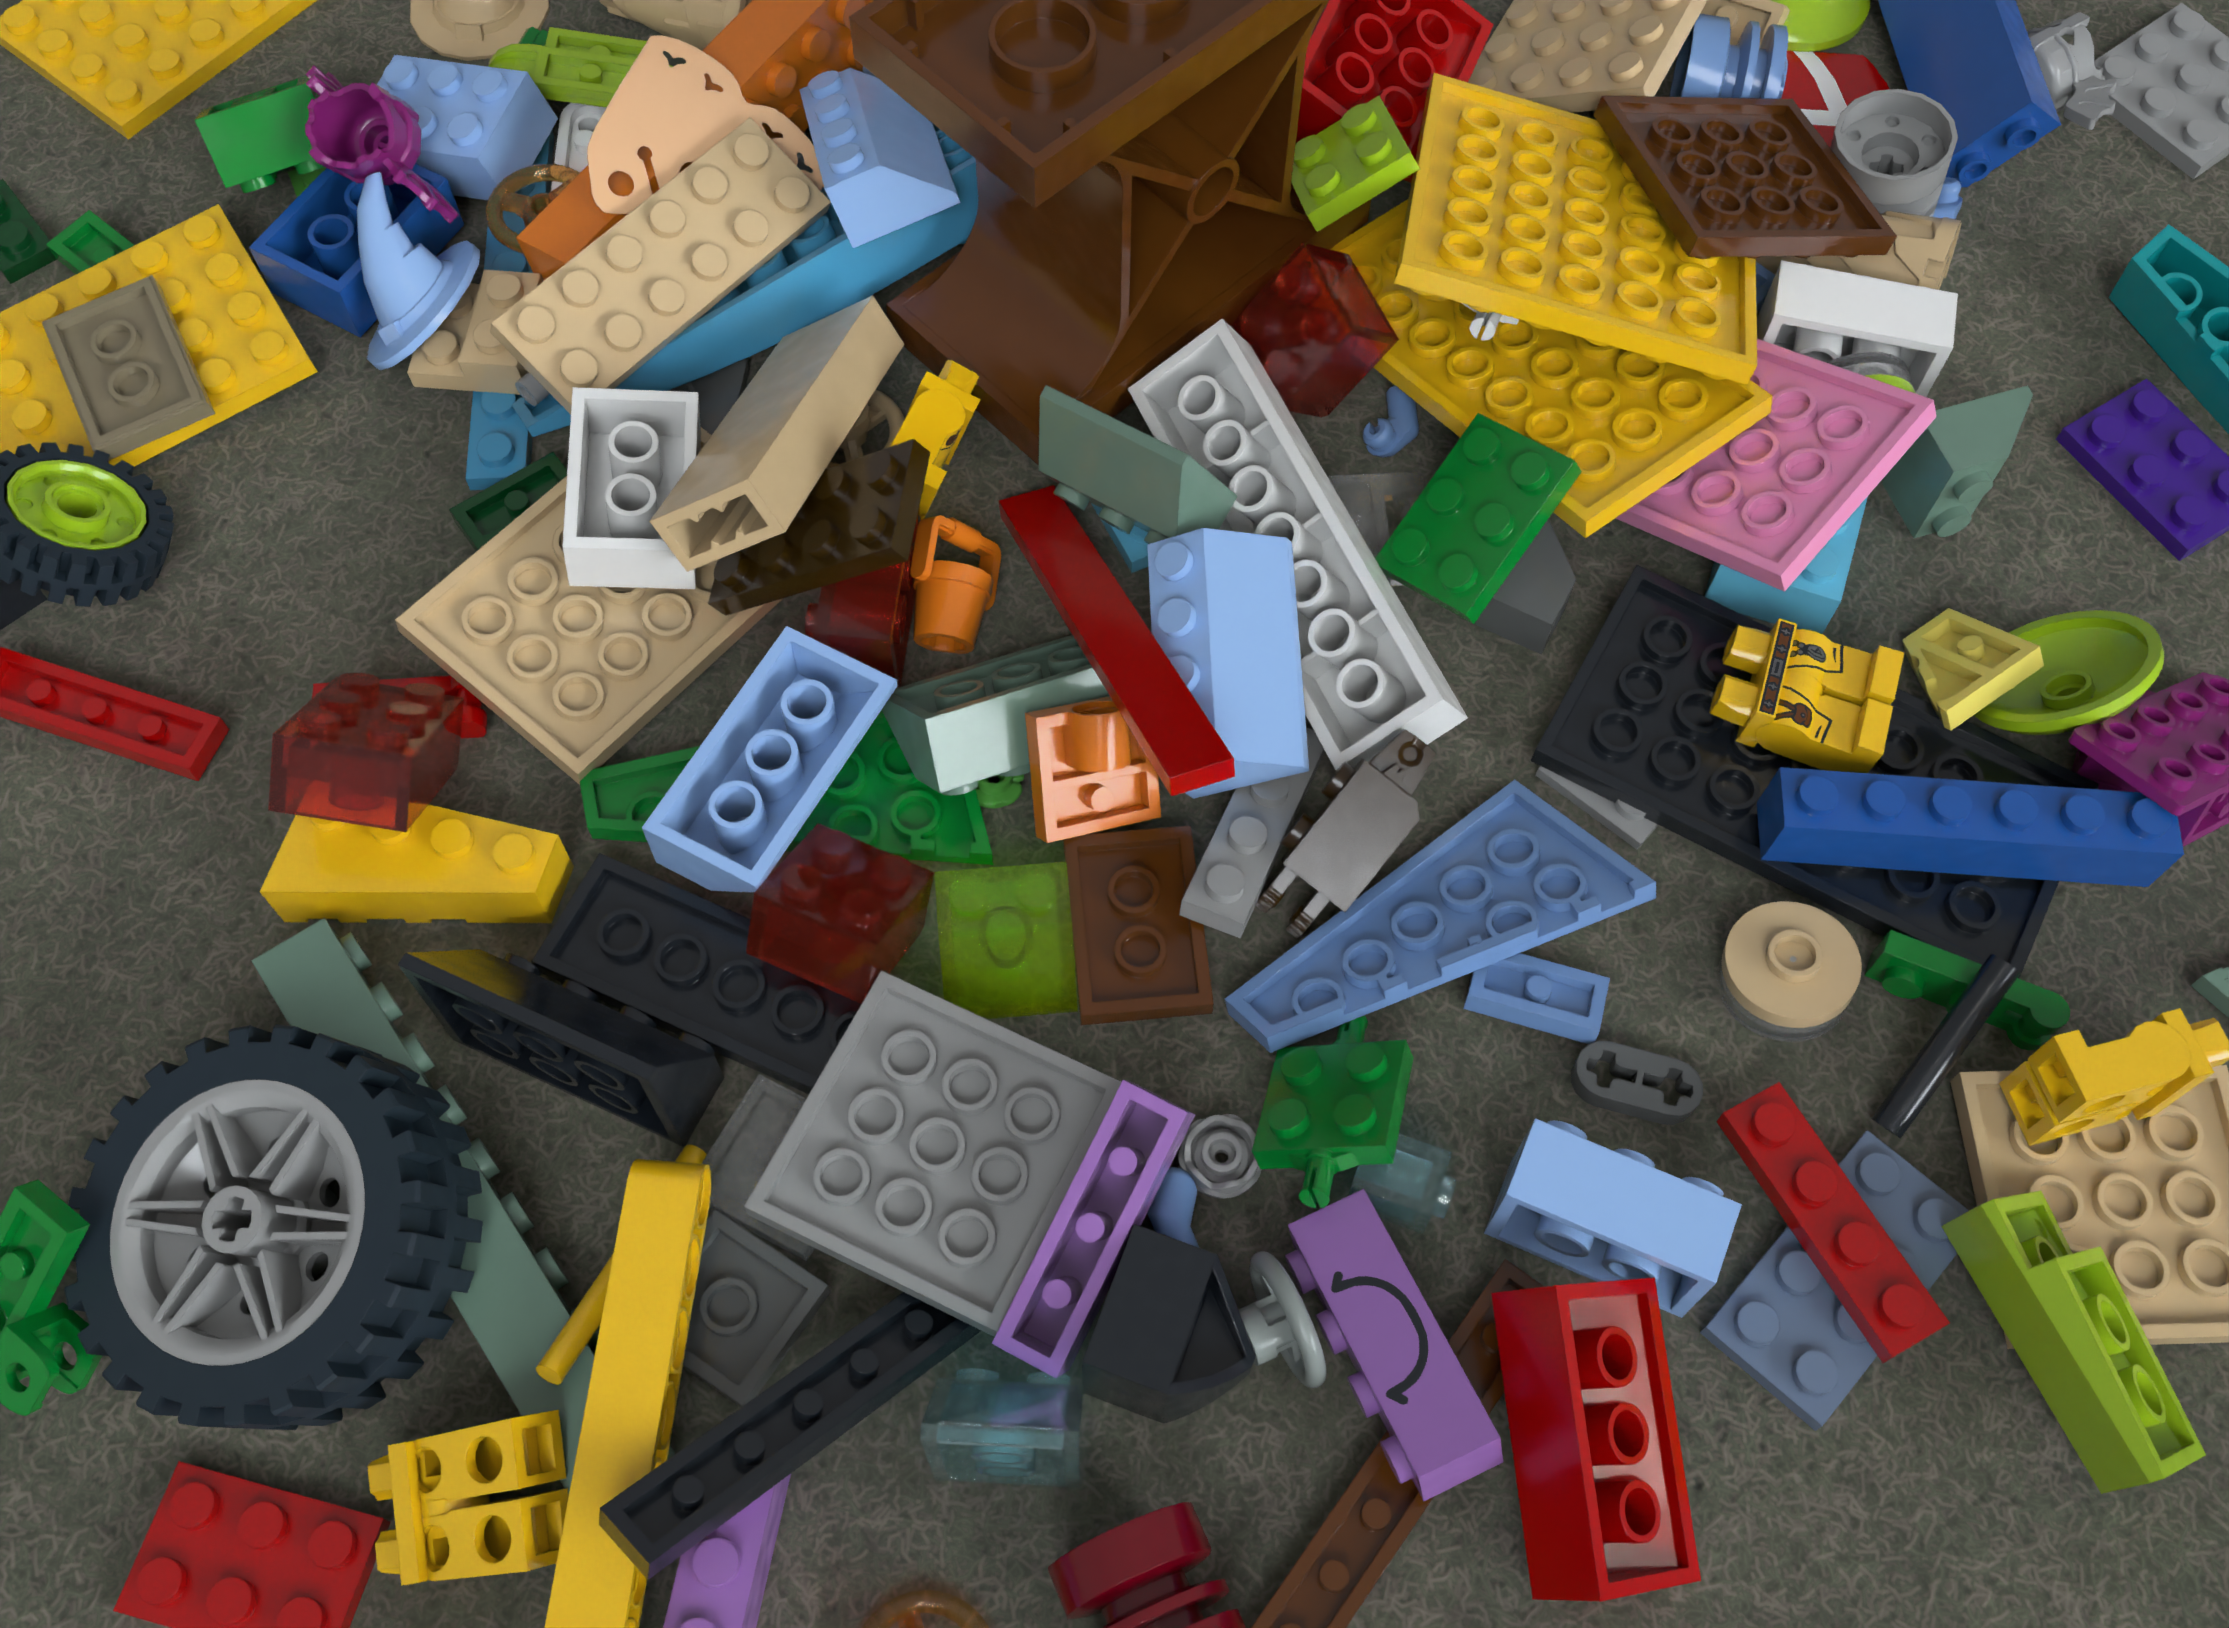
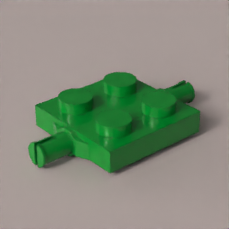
[1252,1016,1414,1208]

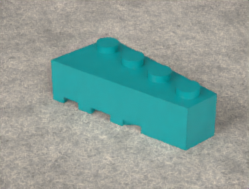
[2108,224,2229,434]

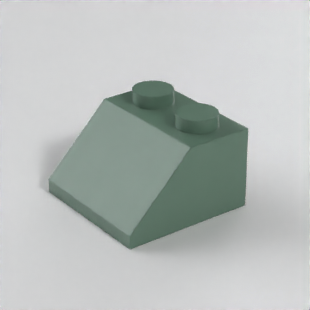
[1882,385,2033,538]

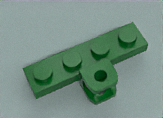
[0,1179,103,1416]

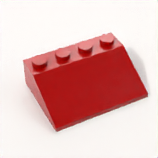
[1296,0,1494,182]

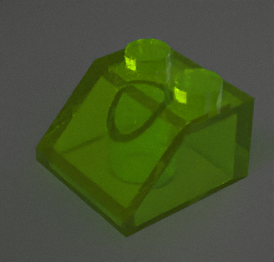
[934,862,1078,1019]

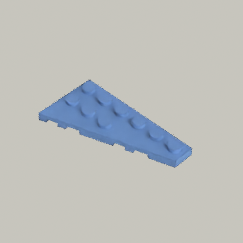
[1225,779,1656,1053]

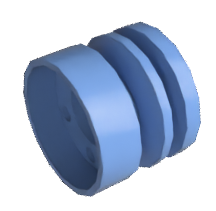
[1669,14,1788,99]

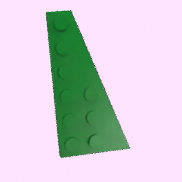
[580,710,993,865]

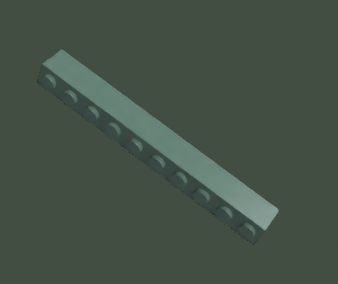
[251,918,676,1494]

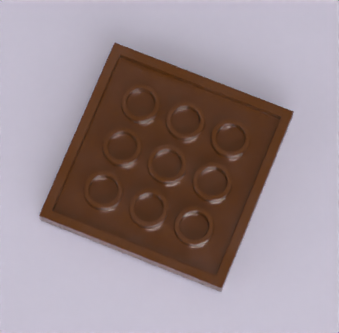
[1594,96,1897,259]

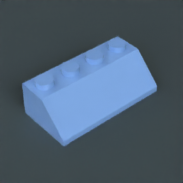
[799,68,961,248]
[1147,528,1309,799]
[642,626,898,892]

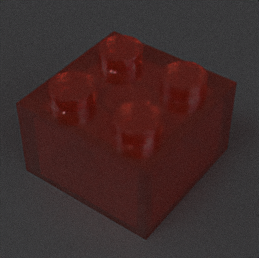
[1232,242,1399,418]
[746,823,935,1004]

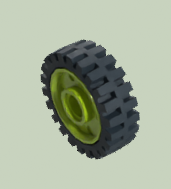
[0,443,174,607]

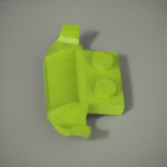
[488,27,674,108]

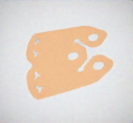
[587,35,824,214]

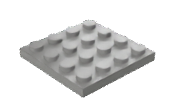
[744,970,1121,1337]

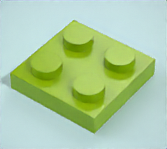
[1291,96,1420,232]

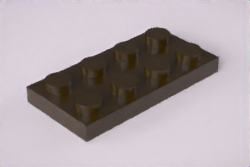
[708,439,930,616]

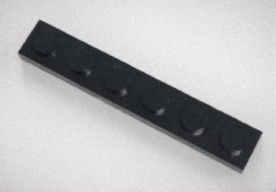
[599,1292,981,1580]

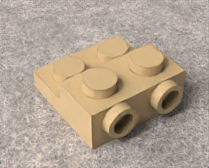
[407,269,543,395]

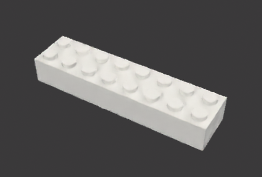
[1128,319,1468,770]

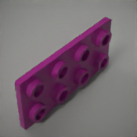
[2068,672,2229,847]

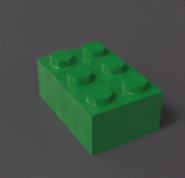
[194,75,324,193]

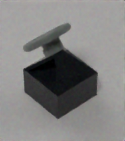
[1082,1224,1327,1423]

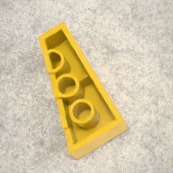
[260,777,574,923]

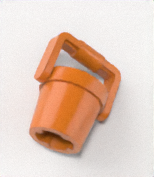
[910,515,1001,654]

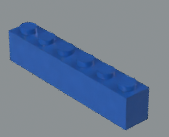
[1757,767,2184,887]

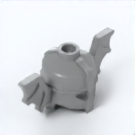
[2027,12,2117,130]

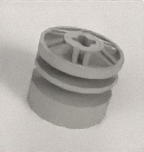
[1830,89,1958,217]

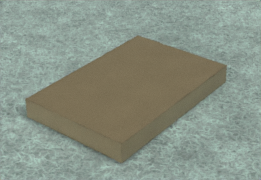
[42,275,215,460]

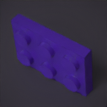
[2056,378,2229,561]

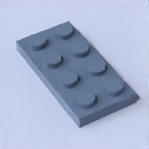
[1700,1130,1969,1431]

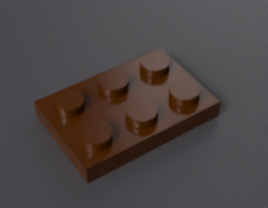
[1063,825,1214,1025]

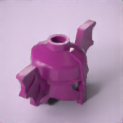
[305,65,459,224]

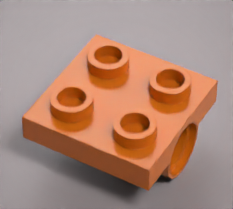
[1025,696,1161,843]

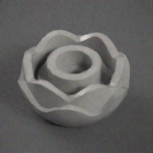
[1178,1114,1262,1199]

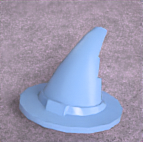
[357,172,480,370]

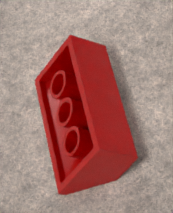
[1491,1277,1701,1602]

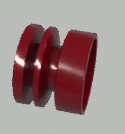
[1048,1502,1246,1628]

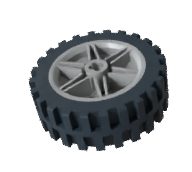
[64,1024,483,1430]

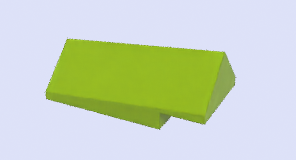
[1941,1190,2206,1494]

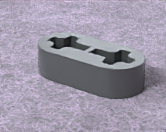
[1571,1041,1703,1125]

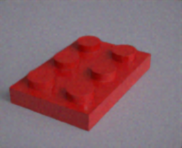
[113,1461,391,1628]

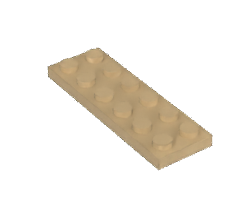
[490,118,831,415]

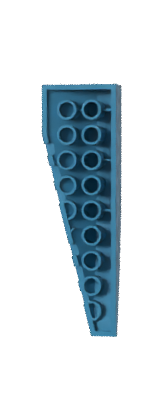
[512,124,978,437]

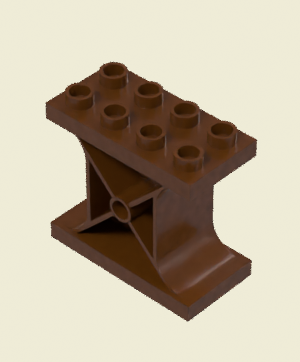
[849,0,1371,465]

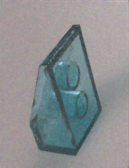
[920,1368,1085,1488]

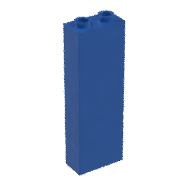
[1878,0,2061,187]

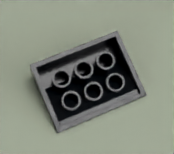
[398,949,724,1147]

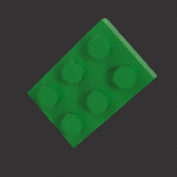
[1375,413,1582,624]

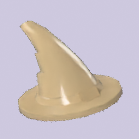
[410,0,550,61]

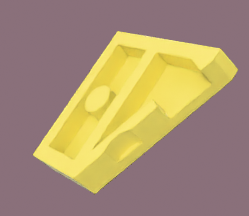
[1902,608,2044,731]

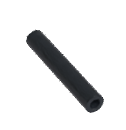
[1871,954,2021,1139]

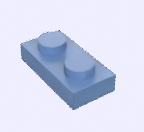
[1463,953,1610,1044]

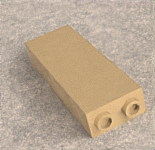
[649,295,904,572]

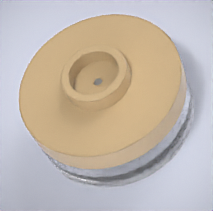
[1717,901,1862,1042]

